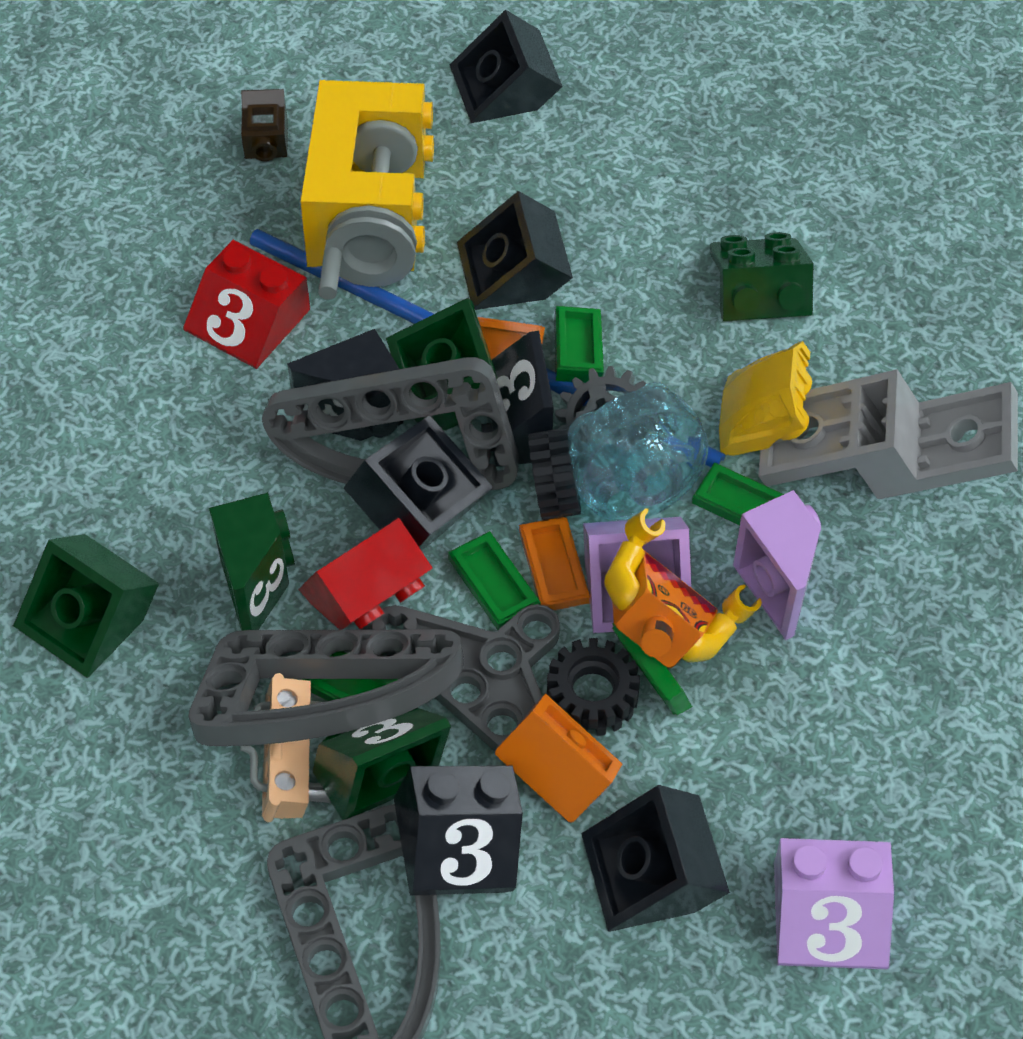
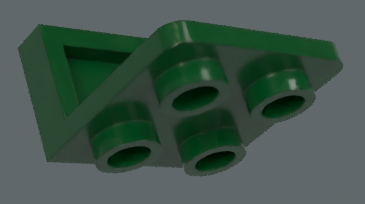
[710,232,814,321]

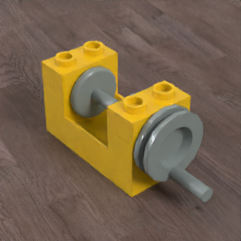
[300,80,434,300]

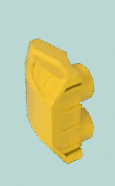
[719,341,812,456]

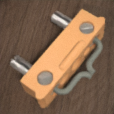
[240,673,331,822]

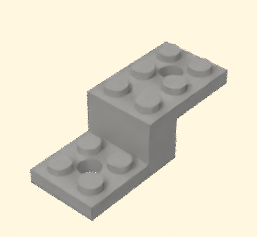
[758,369,1018,499]

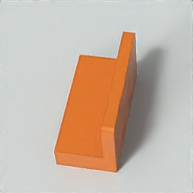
[495,693,622,822]

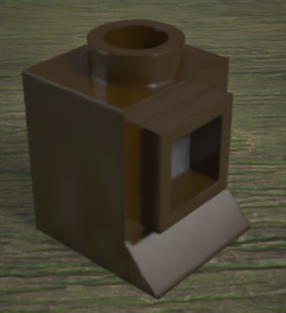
[241,89,288,161]

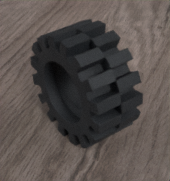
[528,428,581,520]
[547,638,640,736]

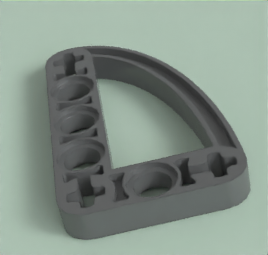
[262,357,520,491]
[188,629,464,746]
[267,804,441,1039]

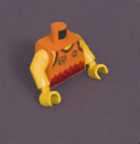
[604,508,762,668]

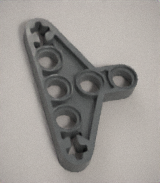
[372,604,560,751]

